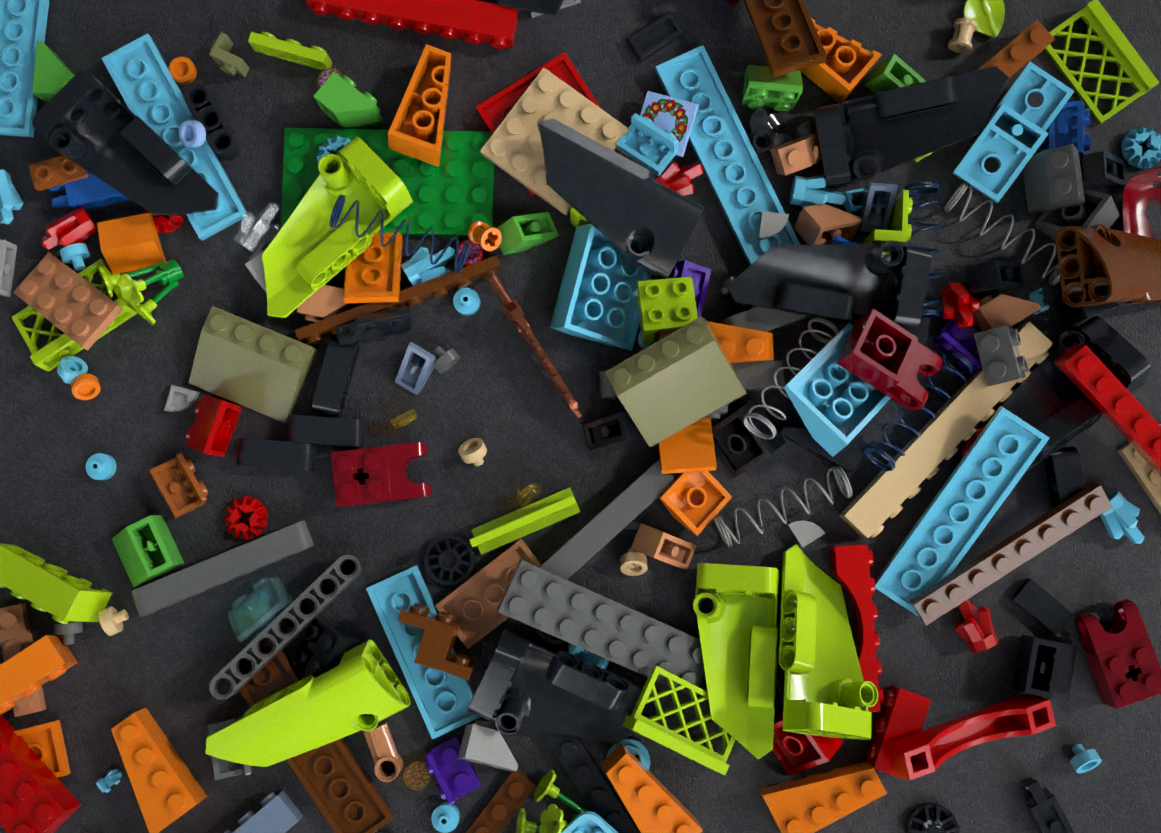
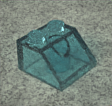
[227,577,295,642]

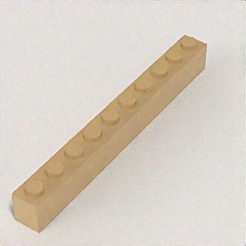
[839,321,1053,538]

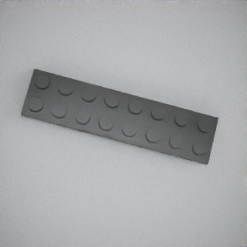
[497,559,705,695]

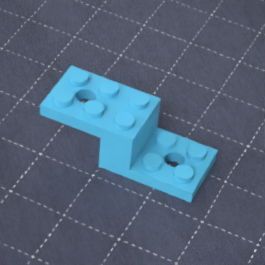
[952,62,1075,203]

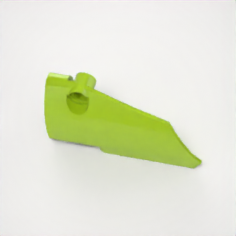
[262,136,413,318]
[779,544,878,740]
[693,563,779,759]
[205,640,410,767]

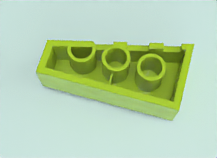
[0,543,112,624]

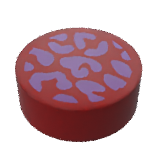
[458,240,484,267]

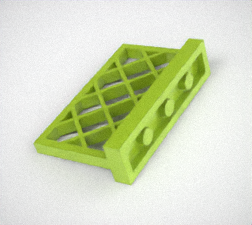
[1044,0,1159,125]
[12,259,138,372]
[470,487,580,555]
[622,665,736,775]

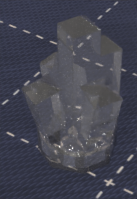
[233,203,280,254]

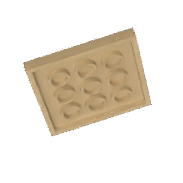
[480,68,629,216]

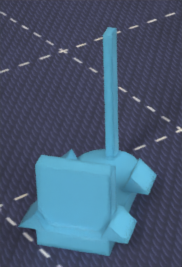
[842,188,864,214]
[1028,288,1050,315]
[96,769,122,793]

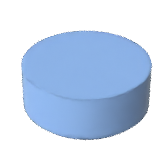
[179,120,206,148]

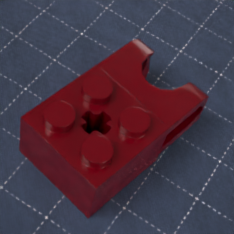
[836,309,943,410]
[331,442,432,507]
[1075,599,1161,709]

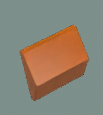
[97,212,166,274]
[659,471,732,536]

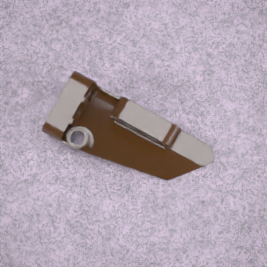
[1056,224,1161,307]

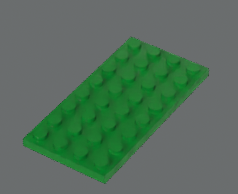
[281,128,495,237]

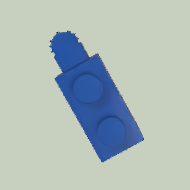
[49,172,131,211]

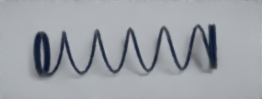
[904,182,942,319]
[329,194,471,274]
[865,350,973,471]

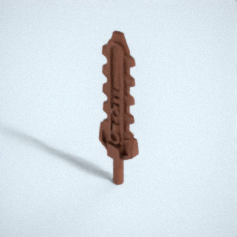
[487,275,583,418]

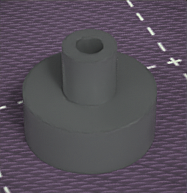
[432,346,460,374]
[53,621,83,645]

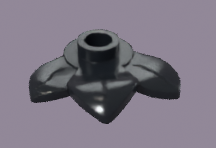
[748,107,794,155]

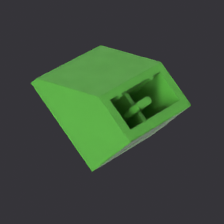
[741,65,803,112]
[313,72,385,129]
[112,515,185,588]

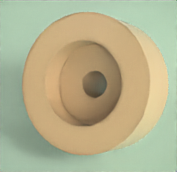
[458,438,487,466]
[620,548,648,576]
[98,606,129,636]

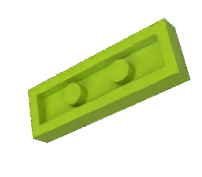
[248,32,332,71]

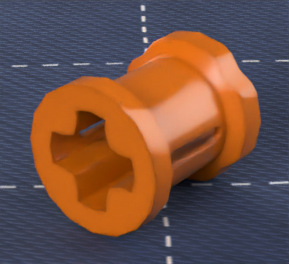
[468,220,502,251]

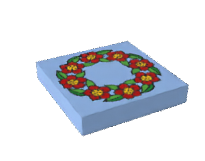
[640,91,699,157]

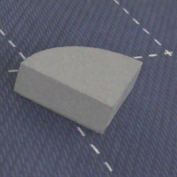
[758,211,789,240]
[164,385,200,412]
[787,521,825,548]

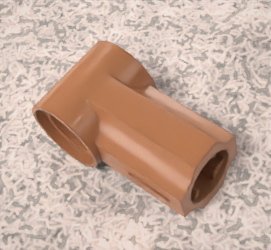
[364,722,403,782]

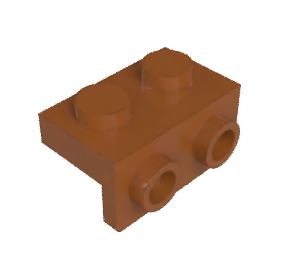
[29,155,89,191]
[149,453,208,519]

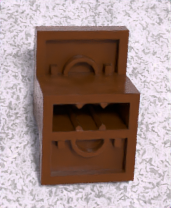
[398,603,477,680]

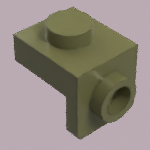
[209,32,250,77]

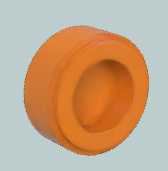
[168,57,197,85]
[70,374,100,400]

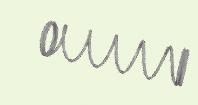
[943,182,1061,286]
[743,318,839,439]
[714,465,853,548]

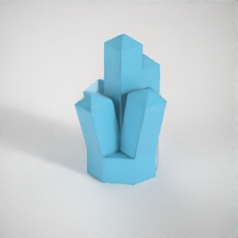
[0,170,24,224]
[790,175,846,207]
[401,247,455,286]
[1100,491,1145,544]

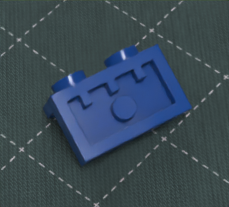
[1049,100,1091,156]

